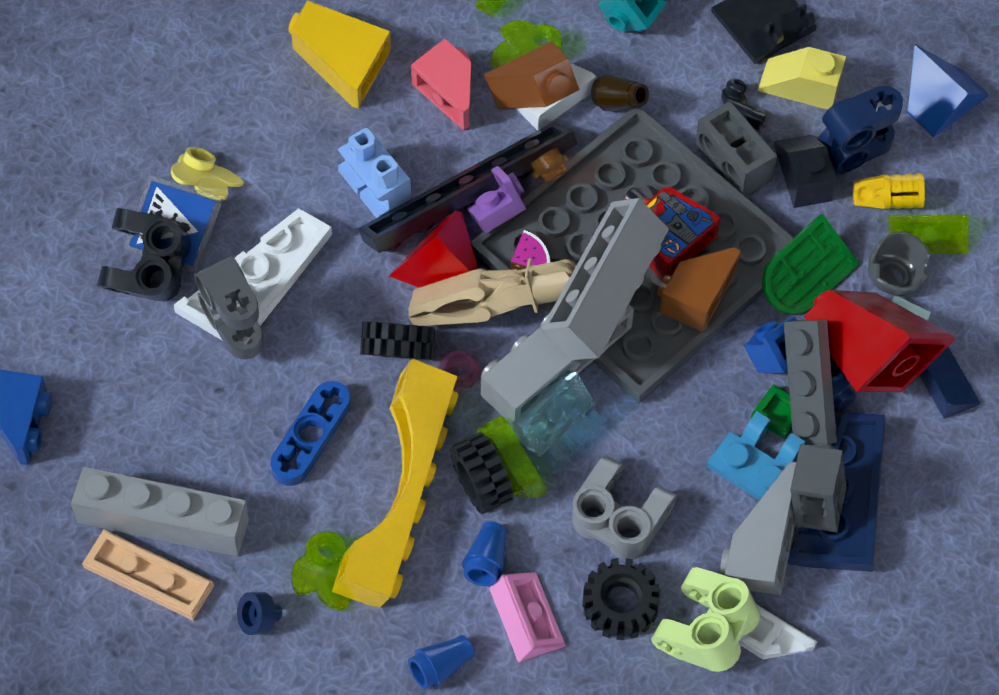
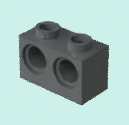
[695,101,777,197]
[790,443,847,533]

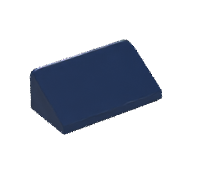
[919,347,981,419]

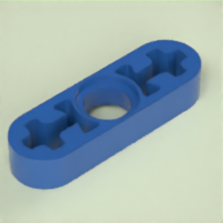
[271,381,350,486]

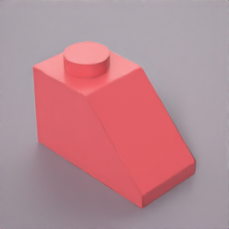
[411,39,472,131]

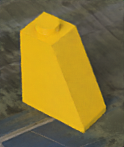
[288,0,391,109]

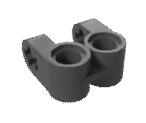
[194,256,264,359]

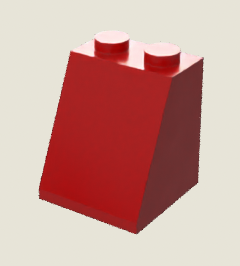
[804,290,955,392]

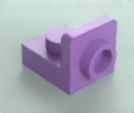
[467,166,526,233]

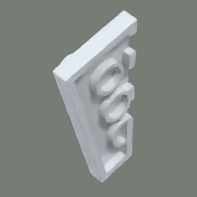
[174,208,332,344]

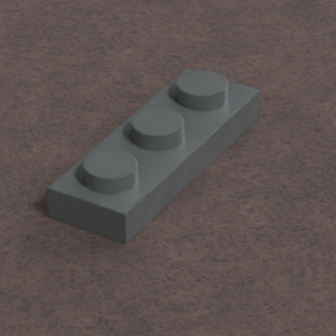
[784,319,837,444]

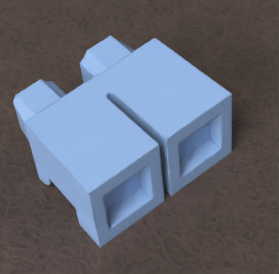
[337,128,412,218]

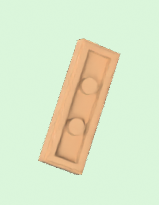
[82,529,214,621]

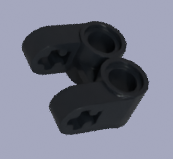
[97,208,191,301]

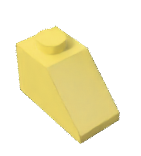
[758,47,846,110]

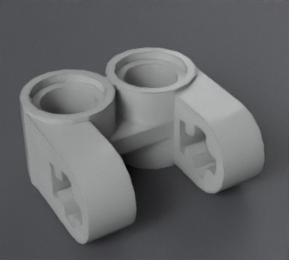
[572,455,678,559]

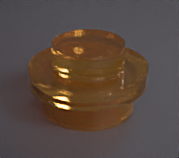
[531,148,569,183]

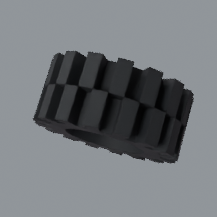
[360,321,435,360]
[449,432,514,514]
[582,558,660,640]

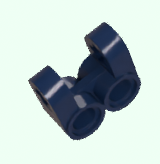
[818,86,903,174]

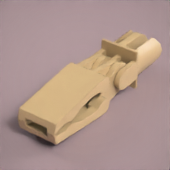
[408,259,576,326]

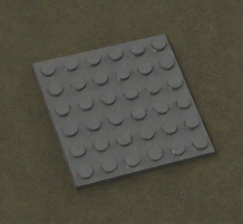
[471,107,794,403]

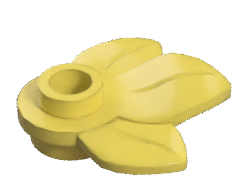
[170,147,244,201]

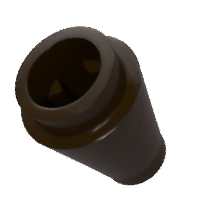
[591,73,649,112]

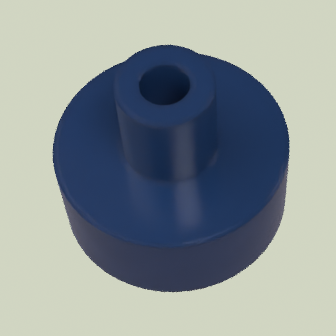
[237,592,282,635]

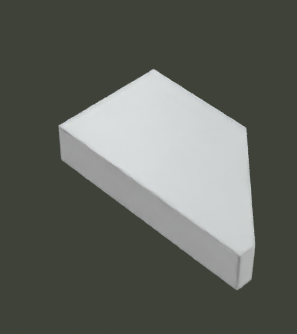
[739,604,817,659]

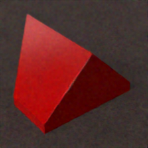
[388,210,478,288]

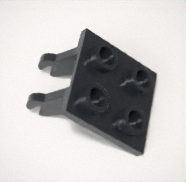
[711,0,817,64]

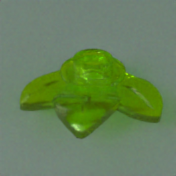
[490,20,563,68]
[291,531,351,611]

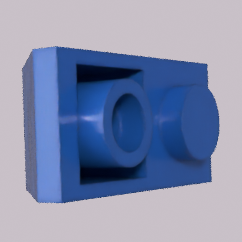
[0,370,52,465]

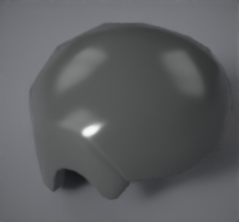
[868,231,930,296]

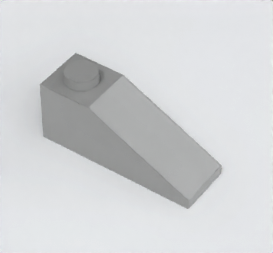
[721,462,796,595]

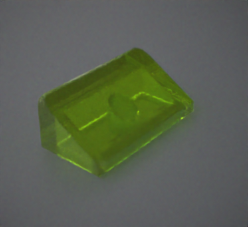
[886,214,969,254]
[477,415,548,498]

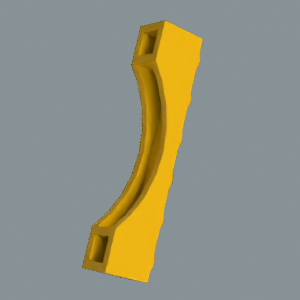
[332,358,458,608]

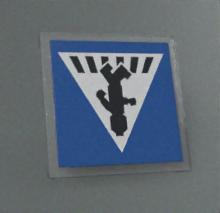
[123,175,223,273]

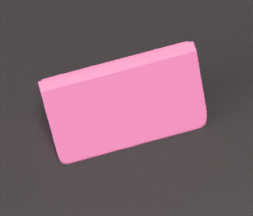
[489,572,566,662]

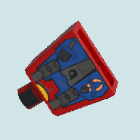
[623,187,720,281]

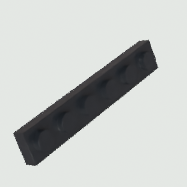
[358,121,578,253]

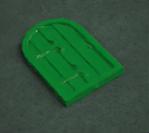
[762,214,859,315]

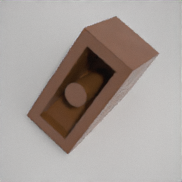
[484,41,580,109]
[657,247,741,332]

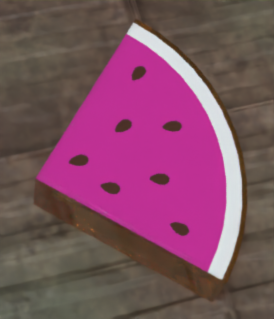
[511,229,551,270]

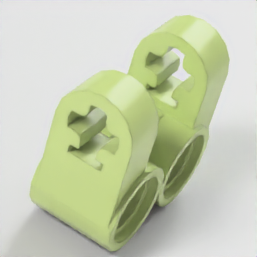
[651,567,760,672]

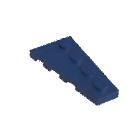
[788,413,885,572]

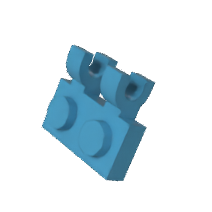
[706,411,805,501]

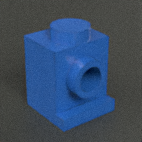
[743,316,797,373]

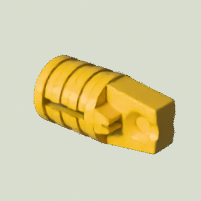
[852,173,925,210]

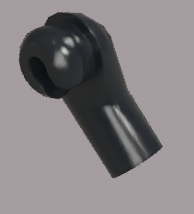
[721,79,767,131]

